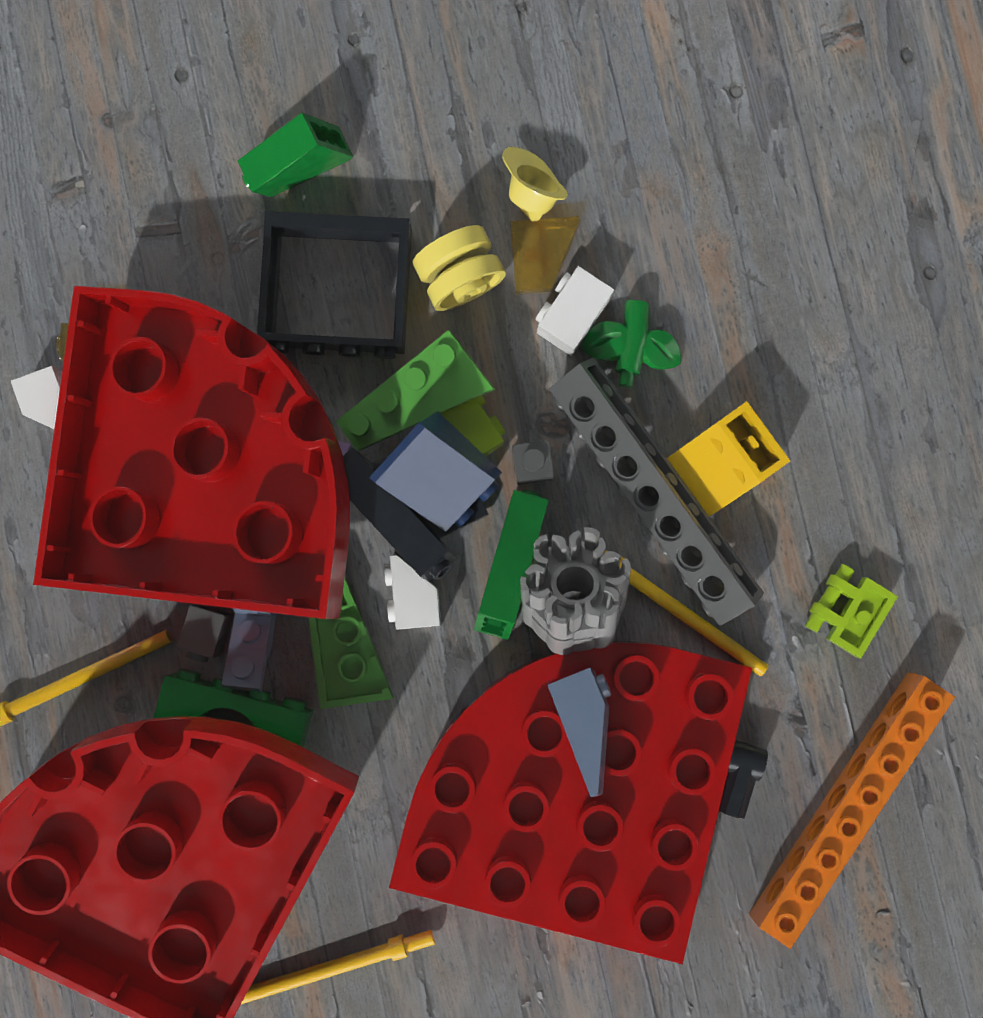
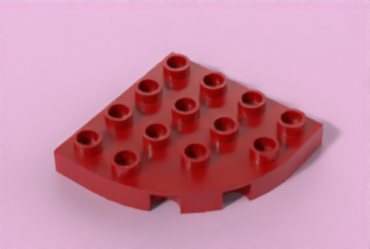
[33,286,350,619]
[389,640,752,965]
[0,716,359,1018]

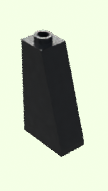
[343,447,457,582]

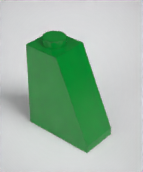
[237,113,354,197]

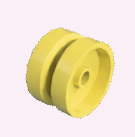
[412,225,506,311]

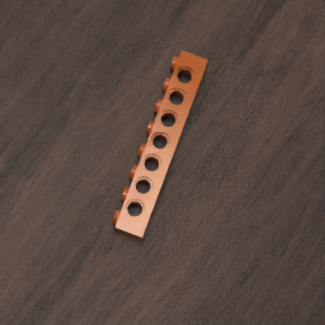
[749,672,955,949]

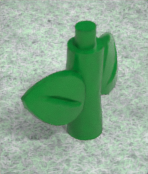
[581,300,681,388]

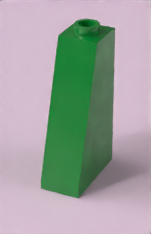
[474,490,549,640]

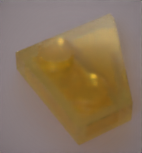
[510,216,579,295]

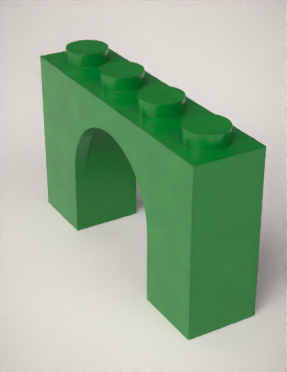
[153,668,314,748]

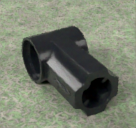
[719,740,768,819]

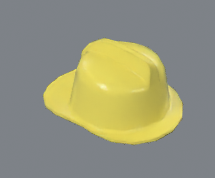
[502,147,568,221]

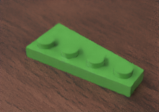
[336,330,496,451]
[308,575,394,709]

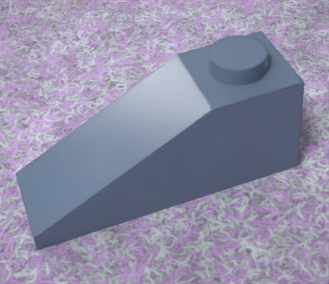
[548,668,611,797]

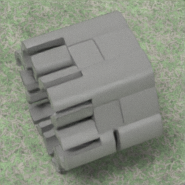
[520,527,631,655]

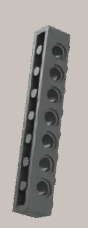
[549,357,764,626]

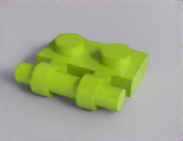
[804,564,898,659]

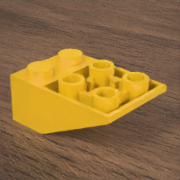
[667,401,790,517]

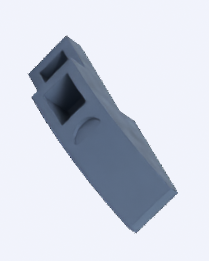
[222,608,277,692]

